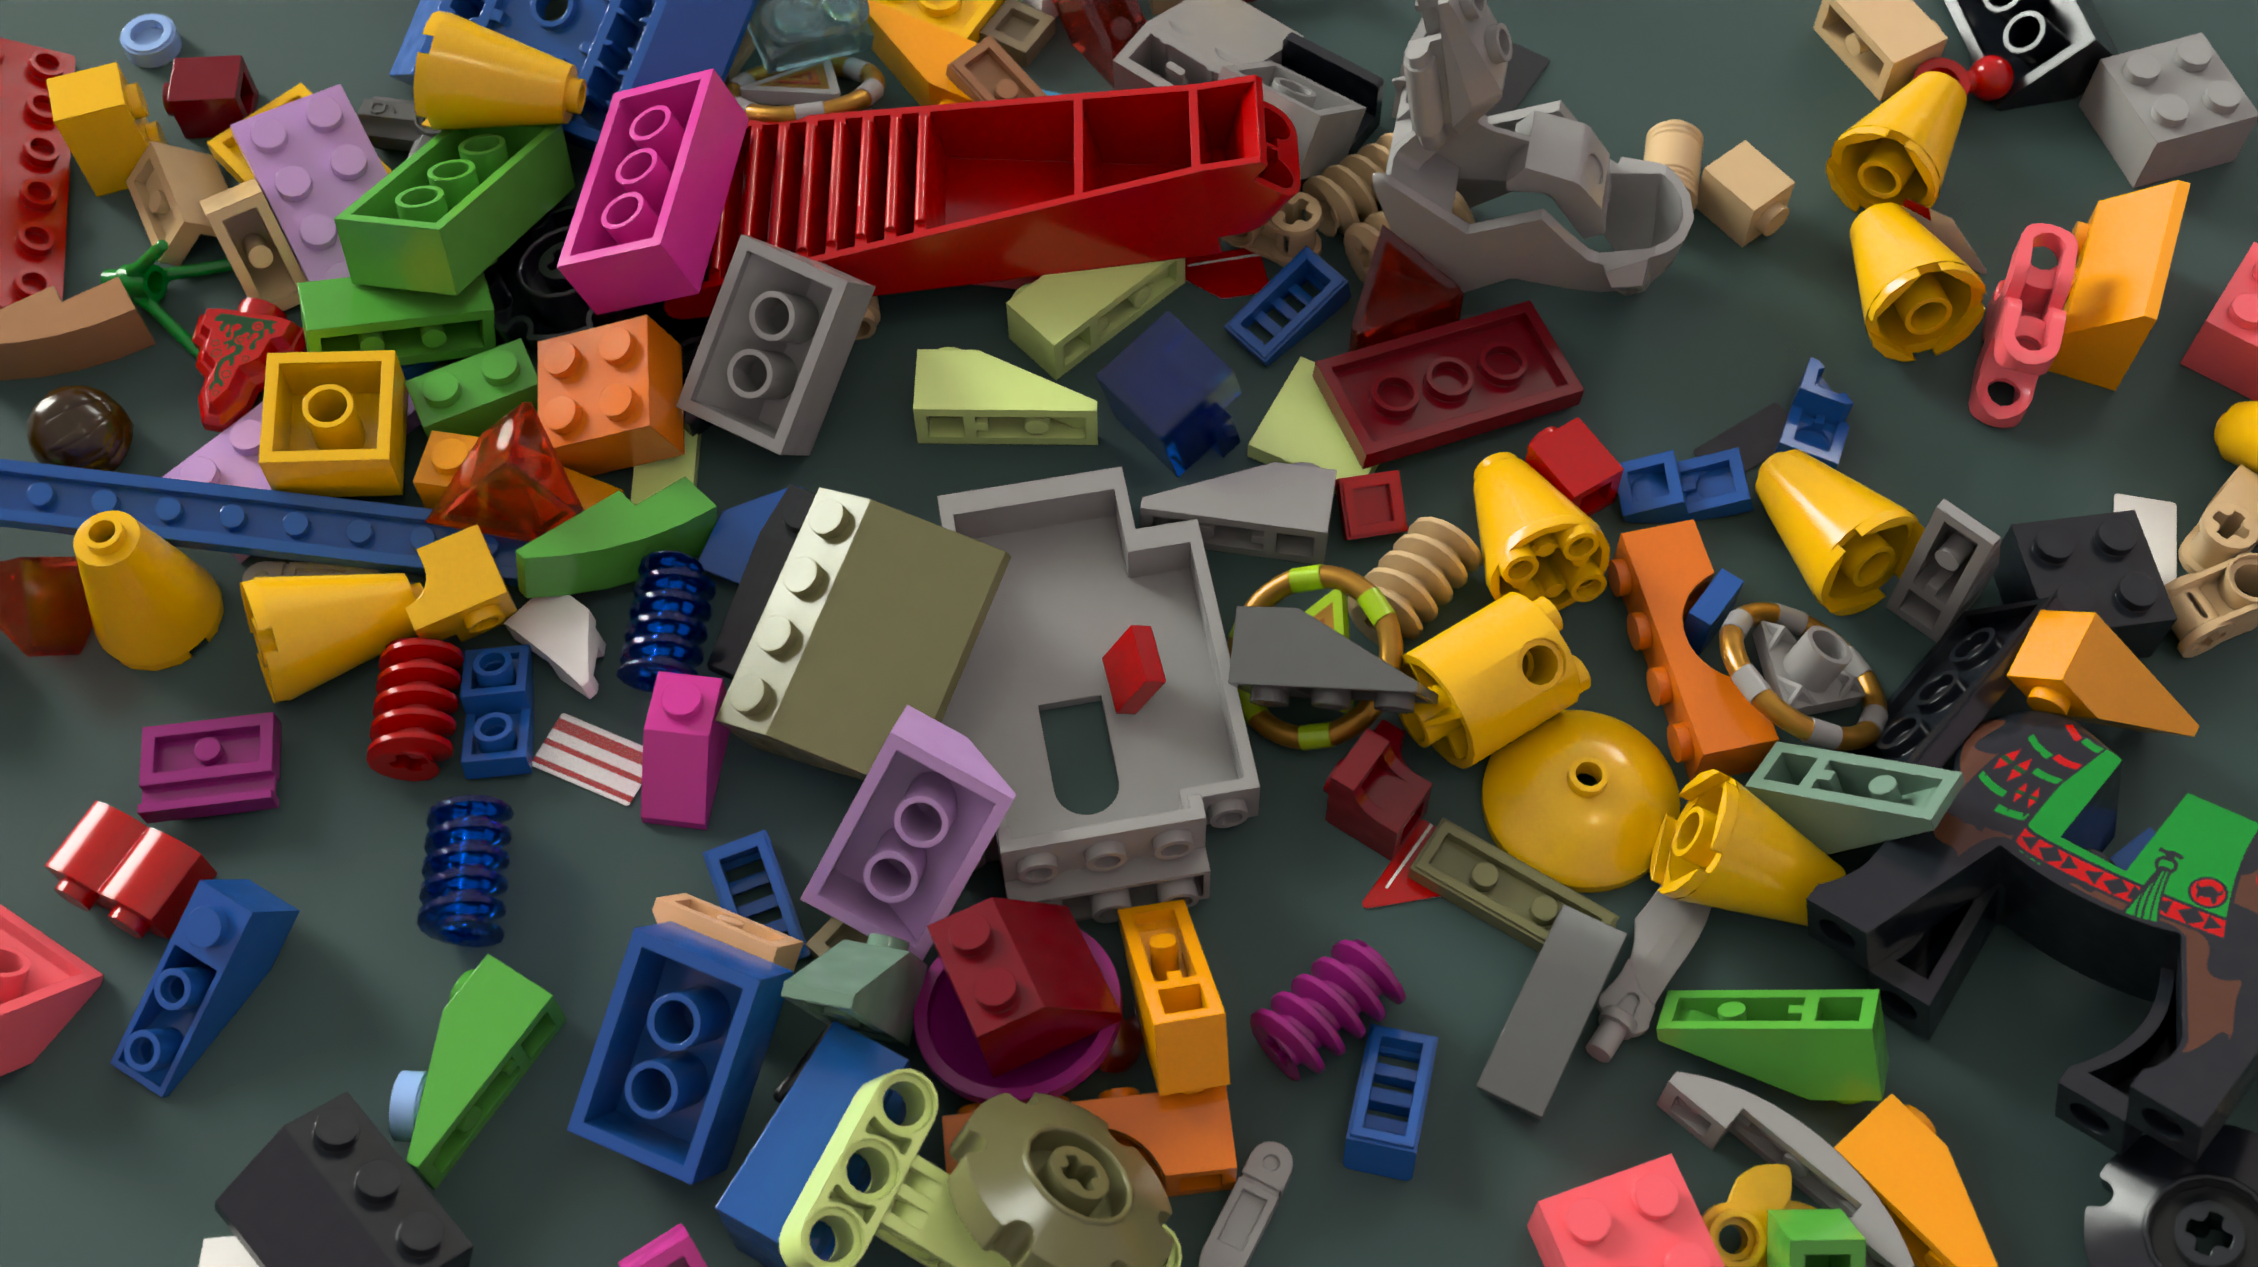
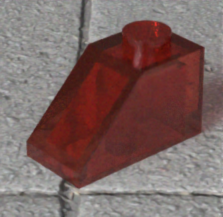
[1052,0,1146,89]

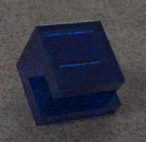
[1096,311,1242,477]

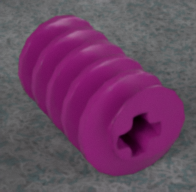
[1249,939,1406,1082]

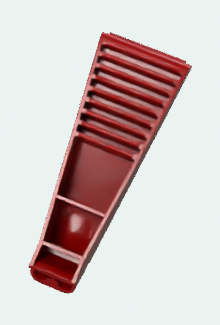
[664,74,1301,319]

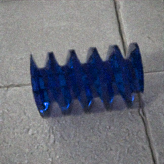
[616,551,717,692]
[416,795,514,947]

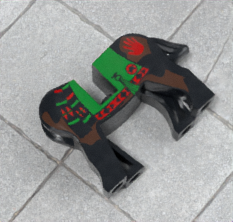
[1806,710,2258,1163]

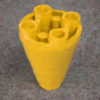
[1473,452,1610,611]

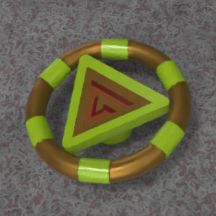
[1227,564,1403,751]

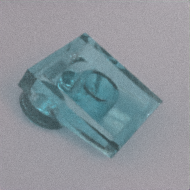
[747,0,874,74]

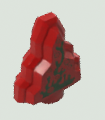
[192,298,308,432]

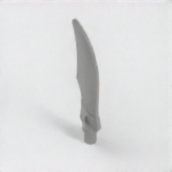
[1586,885,1712,1063]

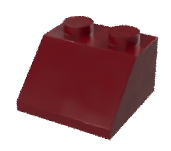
[927,897,1123,1079]

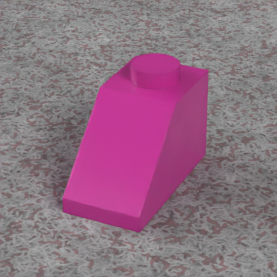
[641,671,730,830]

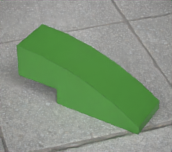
[515,476,717,598]

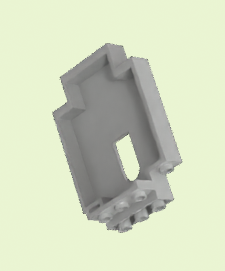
[937,466,1260,923]

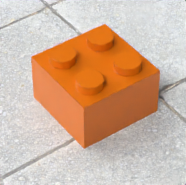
[537,315,685,477]

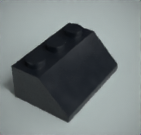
[1944,0,2119,111]
[215,1092,473,1267]

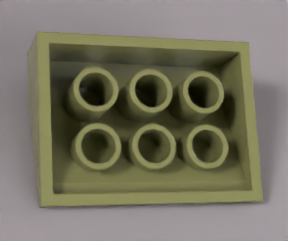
[715,487,1011,781]

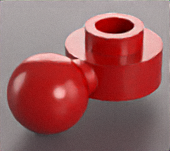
[1911,55,2014,101]

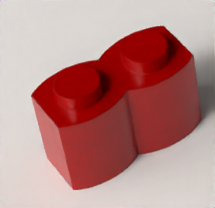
[45,801,218,939]

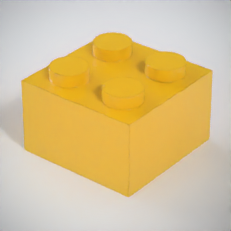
[258,350,408,497]

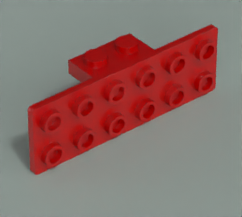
[0,37,75,309]

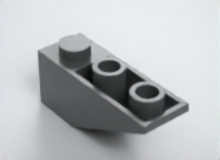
[1228,606,1439,714]

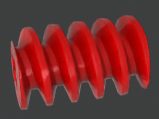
[366,637,464,781]

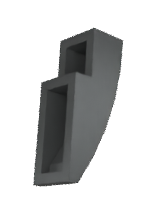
[1476,904,1627,1121]

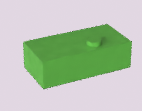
[334,124,575,296]

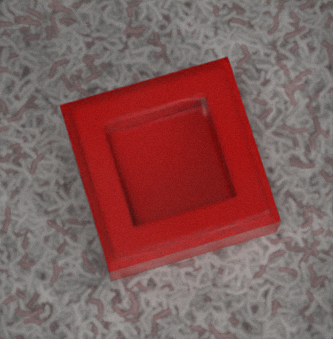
[1335,470,1408,541]
[1102,625,1166,714]

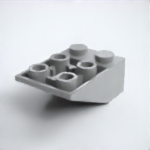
[1113,0,1304,90]

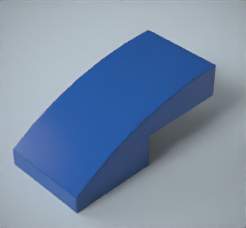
[1618,447,1754,523]

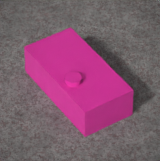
[557,68,749,315]

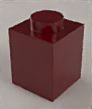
[162,55,259,139]

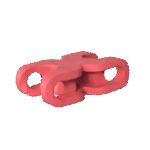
[1968,223,2078,428]

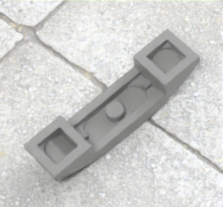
[1656,1071,1914,1267]

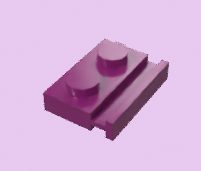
[137,712,282,824]

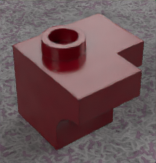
[1323,719,1433,861]

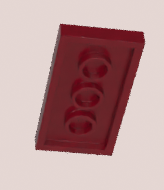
[1312,300,1584,469]

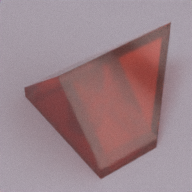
[1348,224,1464,352]
[424,402,584,542]
[0,556,93,657]

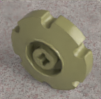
[947,1092,1174,1267]

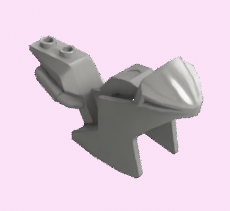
[1372,0,1694,299]

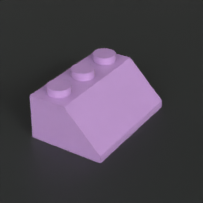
[800,705,1016,961]

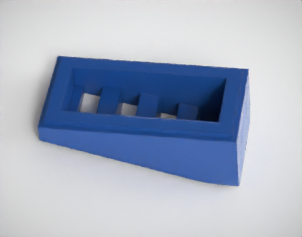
[1224,246,1351,367]
[702,829,811,962]
[1343,1023,1439,1181]

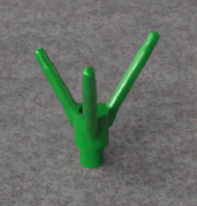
[100,240,234,360]

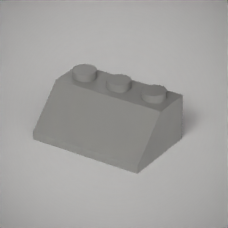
[676,234,875,455]

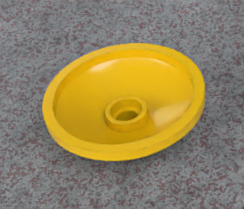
[1481,710,1680,893]

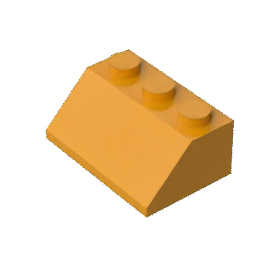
[2048,180,2191,391]

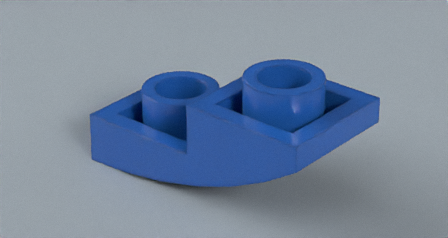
[460,644,534,780]

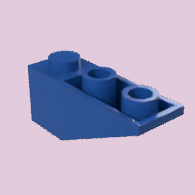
[110,879,300,1097]

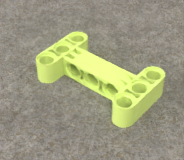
[779,1069,1182,1267]

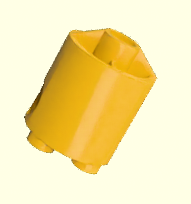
[1399,592,1591,769]

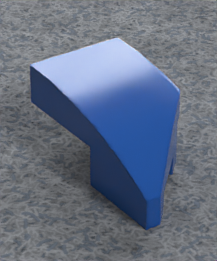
[1774,357,1854,469]
[696,485,806,585]

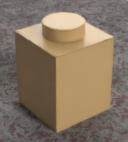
[1696,140,1795,247]

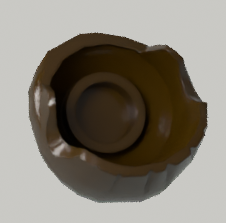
[27,385,134,472]

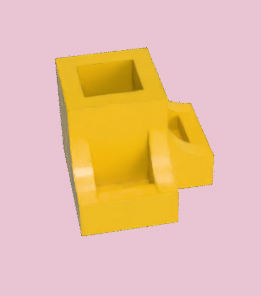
[405,524,518,642]

